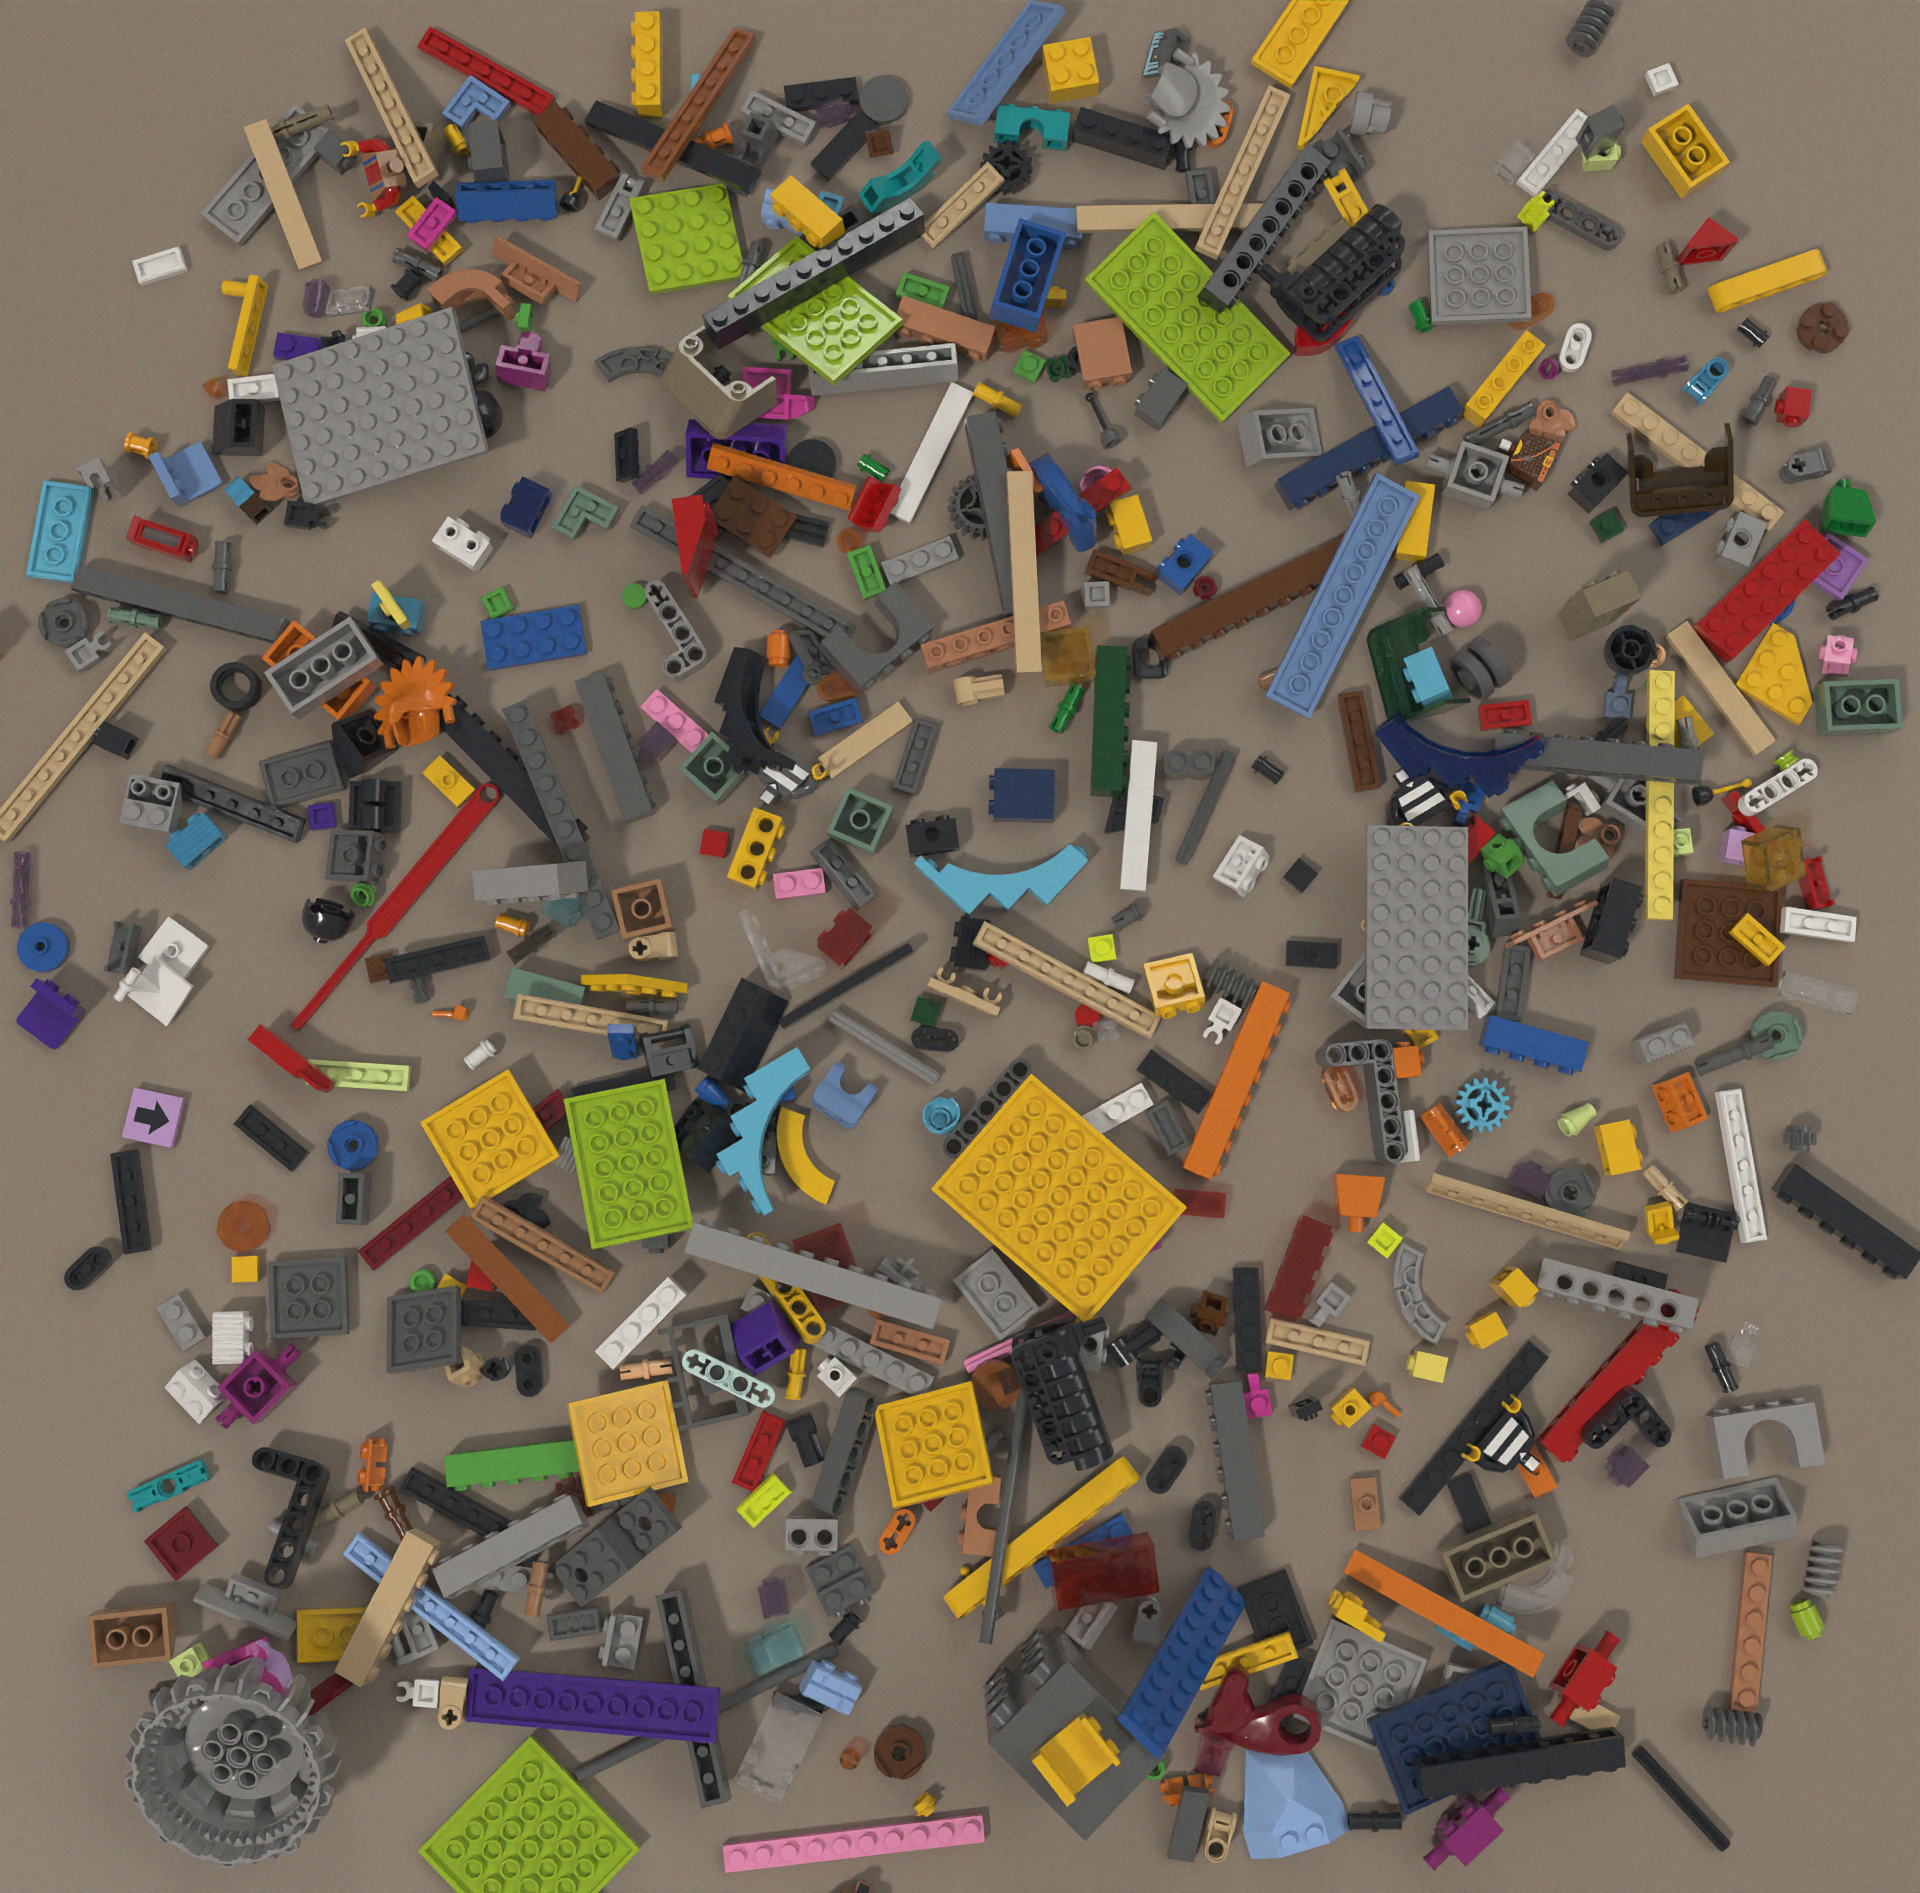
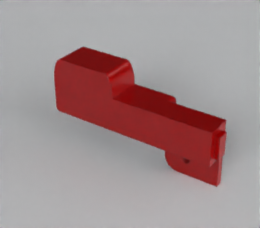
[247,1024,336,1093]

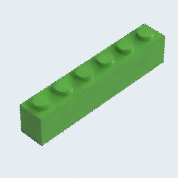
[444,1439,580,1491]

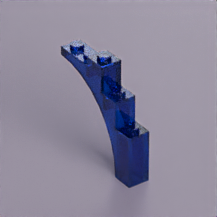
[1375,713,1546,798]

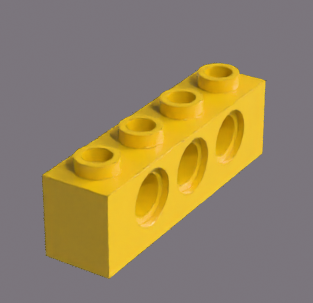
[1462,330,1546,428]

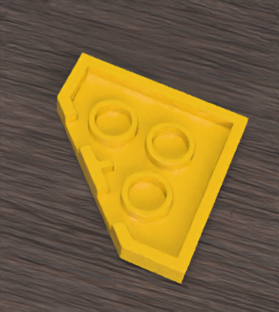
[1735,623,1813,725]
[580,974,688,998]

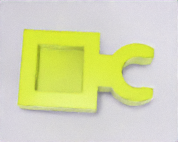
[1517,191,1555,233]

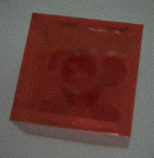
[817,908,874,970]

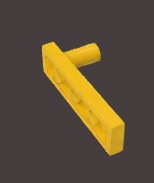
[221,275,269,377]

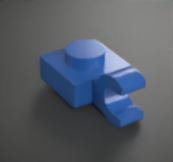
[1452,780,1487,827]

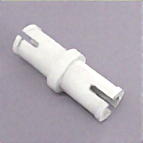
[1082,961,1135,994]

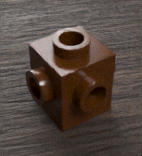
[1190,1290,1229,1336]

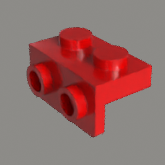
[848,477,902,533]

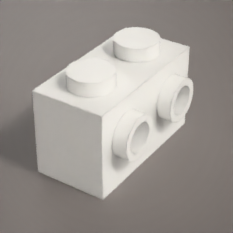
[432,516,494,573]

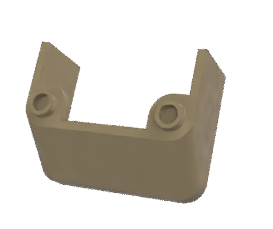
[661,325,777,439]

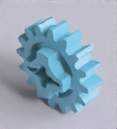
[1453,1078,1511,1133]

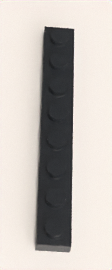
[1398,1340,1549,1516]

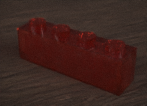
[1263,1215,1333,1322]

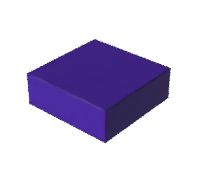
[308,802,337,831]

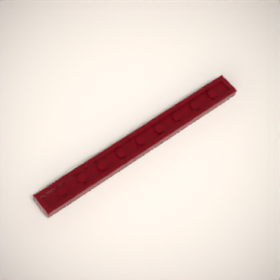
[358,1089,567,1271]

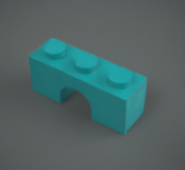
[994,104,1070,151]

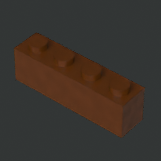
[533,102,620,201]

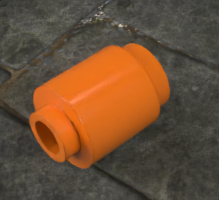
[766,630,791,668]

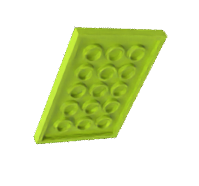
[728,236,903,386]
[564,1079,693,1250]

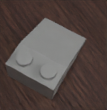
[1237,408,1323,468]

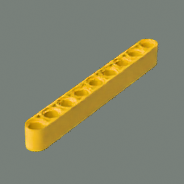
[943,1456,1140,1620]

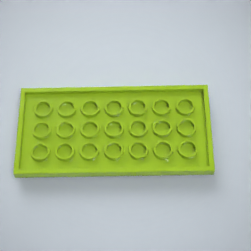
[1084,211,1291,423]

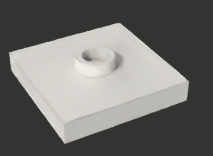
[138,916,211,980]

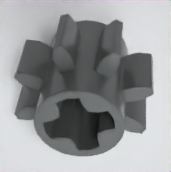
[1783,1125,1817,1152]

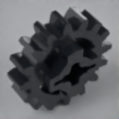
[980,140,1033,195]

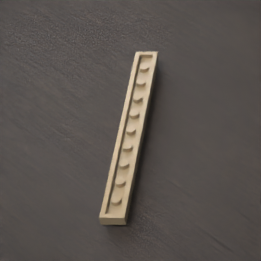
[0,632,167,844]

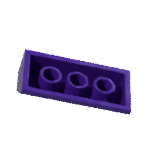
[685,419,787,481]

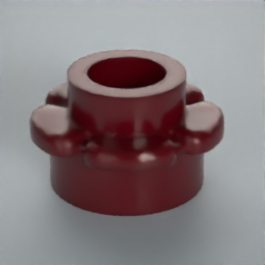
[1193,576,1217,600]

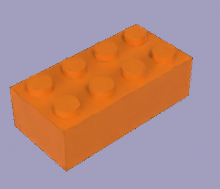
[261,620,377,720]

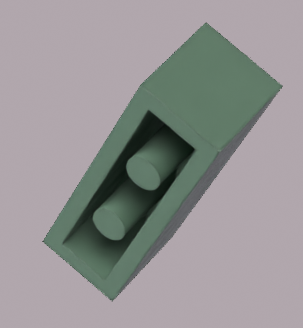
[504,967,589,1006]

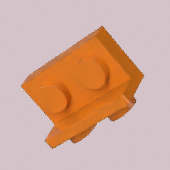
[1652,1072,1708,1132]

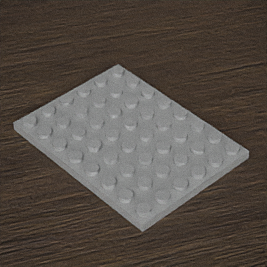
[272,307,489,507]

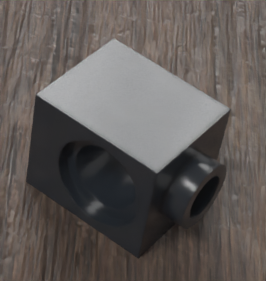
[93,721,139,760]

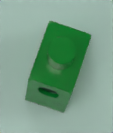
[1820,479,1876,537]

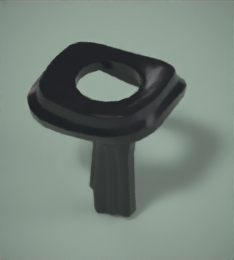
[1132,636,1169,679]

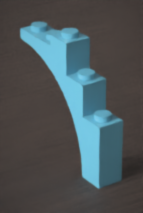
[716,1047,812,1216]

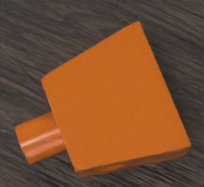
[1332,1174,1385,1232]

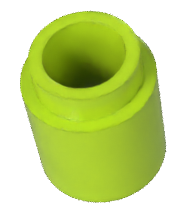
[1789,1598,1825,1640]

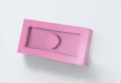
[773,868,826,900]

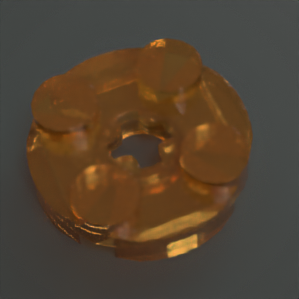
[216,1201,271,1252]

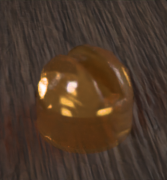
[202,377,225,400]
[839,1748,860,1770]

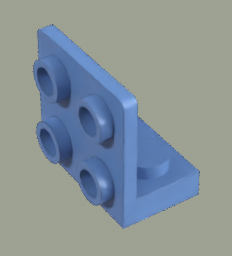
[149,442,223,507]

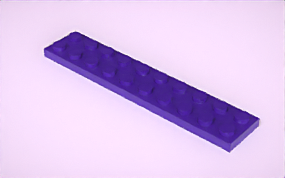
[466,1667,721,1743]

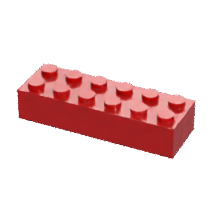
[1692,519,1841,664]

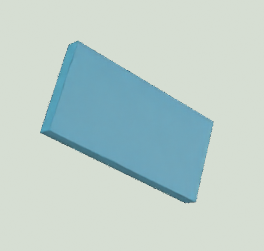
[26,480,95,584]

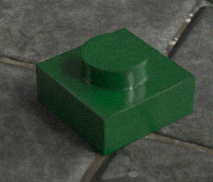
[1589,509,1625,544]
[910,996,942,1028]

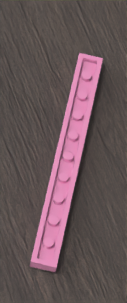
[723,1813,985,1873]

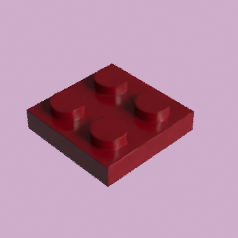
[144,1506,219,1581]

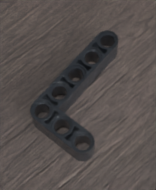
[252,1447,330,1590]

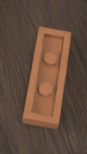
[869,1319,950,1365]

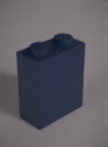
[988,768,1055,823]

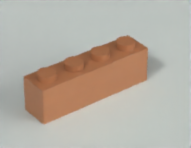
[896,296,996,362]

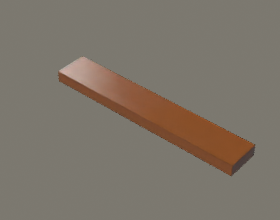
[445,1214,570,1343]

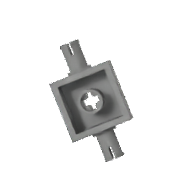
[1425,440,1524,510]
[1587,775,1683,834]

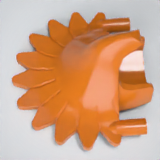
[374,656,457,749]

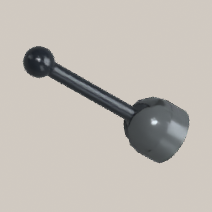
[1085,393,1122,449]

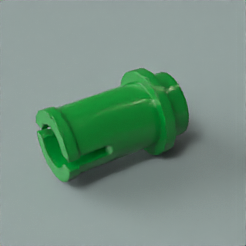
[1408,299,1433,333]
[857,453,890,482]

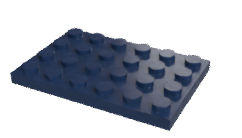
[1366,1660,1541,1816]

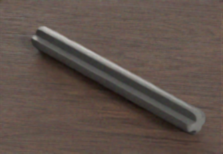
[1175,750,1236,865]

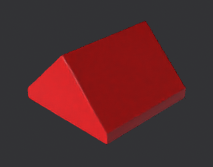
[1676,217,1738,266]

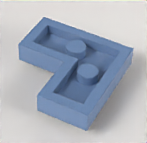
[442,75,511,130]

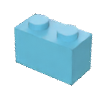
[1403,646,1454,710]

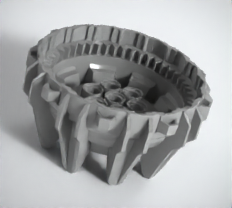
[124,1657,341,1869]

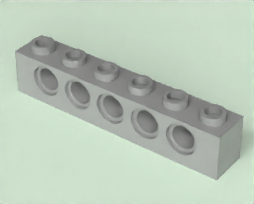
[1536,1258,1699,1334]

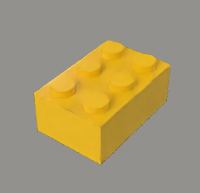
[1640,103,1730,200]

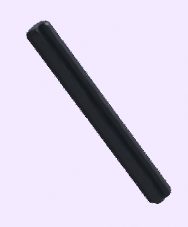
[1632,1745,1731,1852]

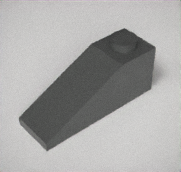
[1482,859,1522,937]

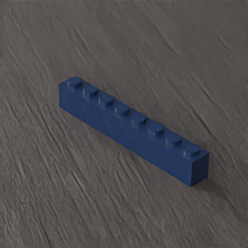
[1275,386,1464,511]

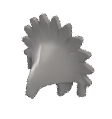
[1144,48,1230,149]

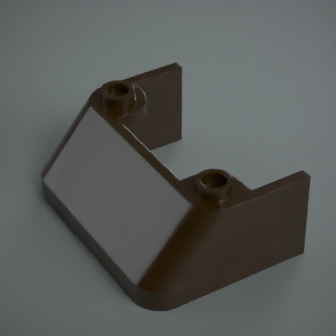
[1626,423,1734,517]

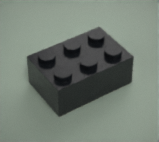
[1579,877,1644,964]

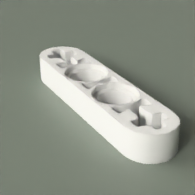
[1738,758,1818,816]

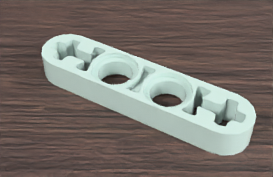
[682,1349,776,1408]

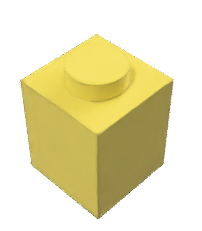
[1406,1350,1448,1383]

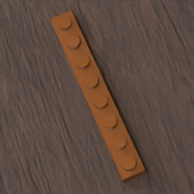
[641,27,756,181]

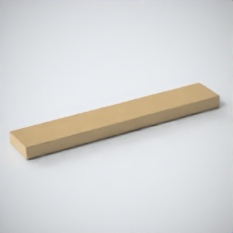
[243,119,323,271]
[1665,621,1776,756]
[513,994,668,1045]

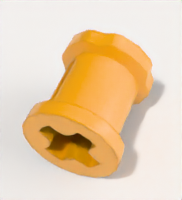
[124,432,157,460]

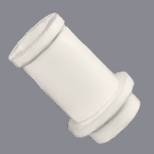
[463,1039,497,1070]

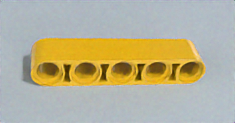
[1707,249,1828,313]
[746,1233,825,1344]

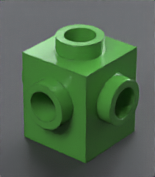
[1480,834,1525,879]

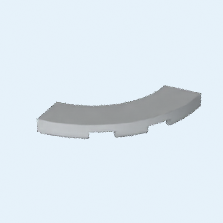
[1392,1242,1447,1346]

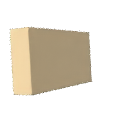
[1569,1704,1621,1730]

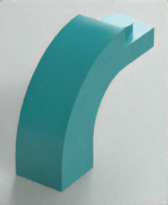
[858,141,942,214]

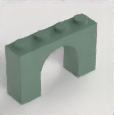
[1499,780,1609,897]

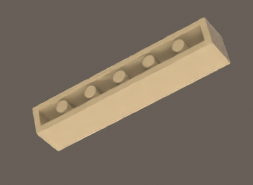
[334,1528,442,1687]

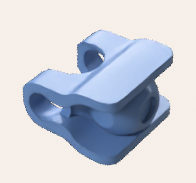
[812,1062,878,1130]

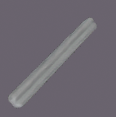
[829,1009,940,1085]

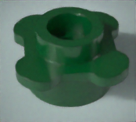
[1046,355,1072,382]

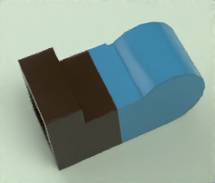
[223,476,273,525]

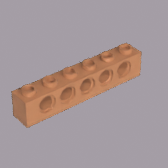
[921,600,1071,674]

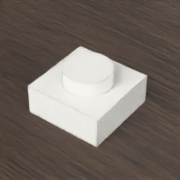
[1644,63,1679,97]

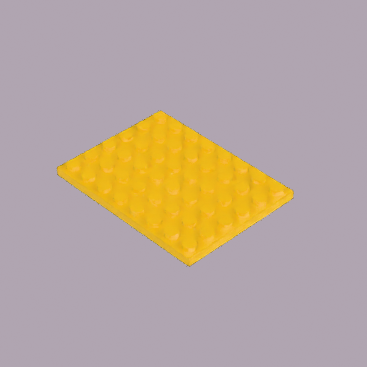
[931,1074,1187,1322]

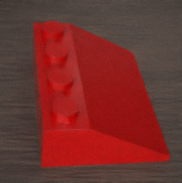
[671,494,719,598]

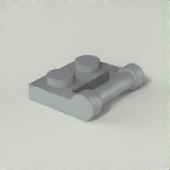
[390,1609,441,1667]

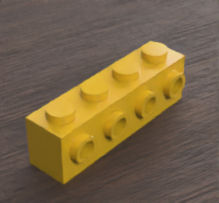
[631,11,664,118]

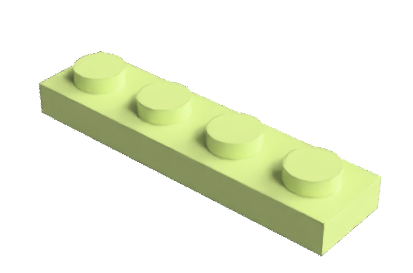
[306,1059,411,1092]

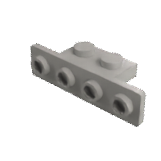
[193,1572,297,1640]

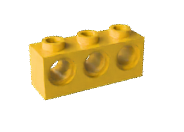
[727,807,786,891]

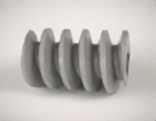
[1802,1540,1844,1598]

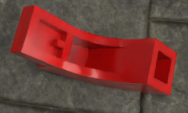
[1294,302,1353,356]

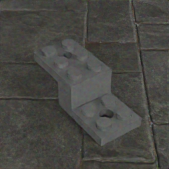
[550,1486,682,1608]

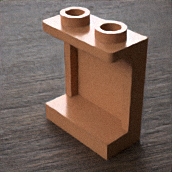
[1072,317,1132,390]

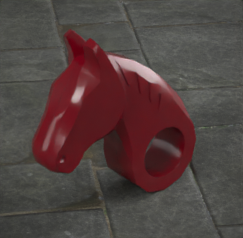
[1194,1665,1321,1756]

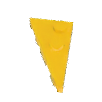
[1296,66,1360,151]

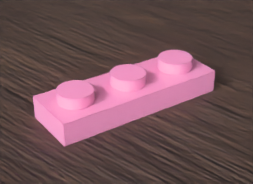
[640,689,709,753]

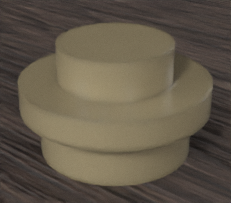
[1071,1025,1096,1050]

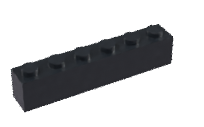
[1771,1164,1920,1280]

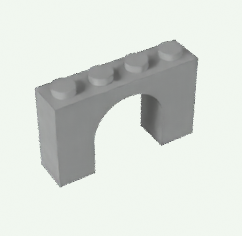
[1706,1397,1826,1479]

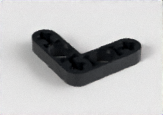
[1581,1387,1671,1449]

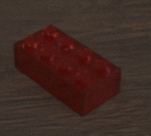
[1046,1532,1160,1611]

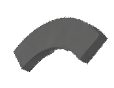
[594,346,672,382]

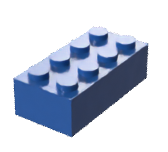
[989,218,1066,332]

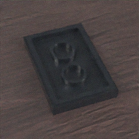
[1237,1568,1313,1650]

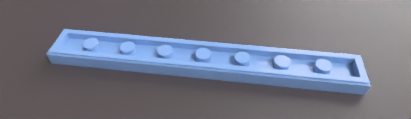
[342,1532,521,1681]

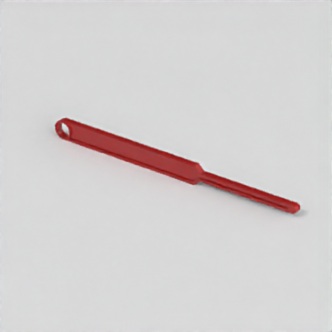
[292,783,501,1030]

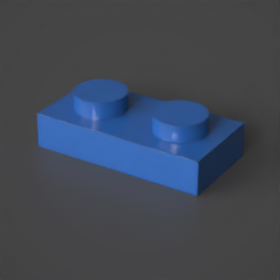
[808,698,863,737]
[607,1024,639,1060]

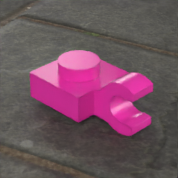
[1243,1371,1273,1419]

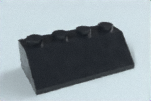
[697,977,789,1092]

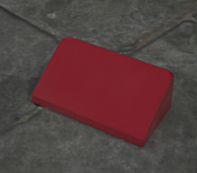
[308,1673,354,1716]

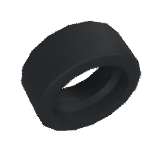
[210,662,262,712]

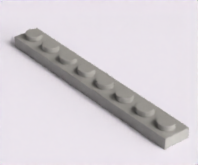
[740,1285,934,1396]

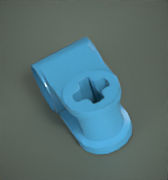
[1681,358,1729,406]

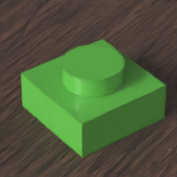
[515,303,535,334]
[1013,349,1046,385]

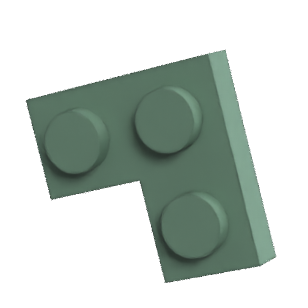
[552,485,620,541]

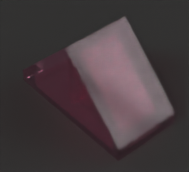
[1194,1733,1231,1777]

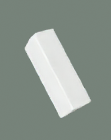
[1399,1110,1420,1163]
[1064,1589,1118,1650]

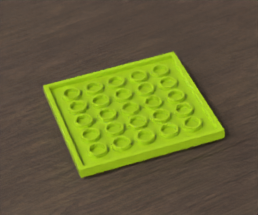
[418,1735,641,1893]

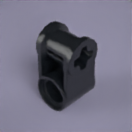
[1136,1358,1163,1408]

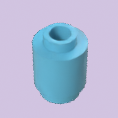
[1476,1603,1516,1635]

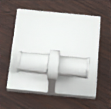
[113,956,194,1026]

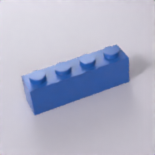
[455,180,559,223]
[1478,1015,1589,1076]

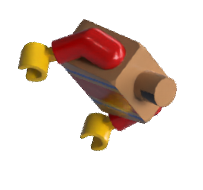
[340,138,407,218]

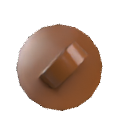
[970,1359,1021,1411]

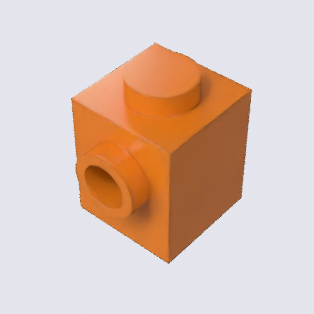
[1393,1042,1424,1079]

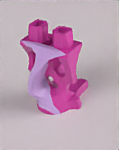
[203,1636,293,1693]

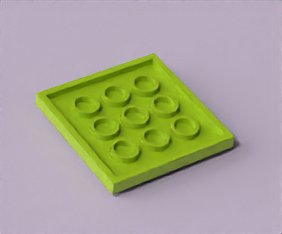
[629,183,743,295]

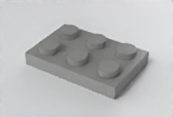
[952,1249,1040,1341]

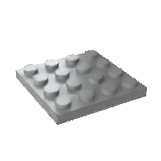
[1427,226,1532,326]
[1292,1617,1428,1754]

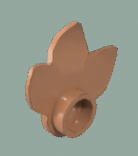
[1528,400,1576,446]
[249,462,300,501]
[1573,817,1621,861]

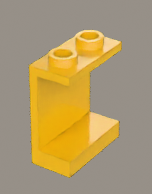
[1031,1712,1120,1807]

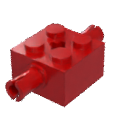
[1548,1630,1621,1728]

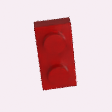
[1477,700,1532,731]

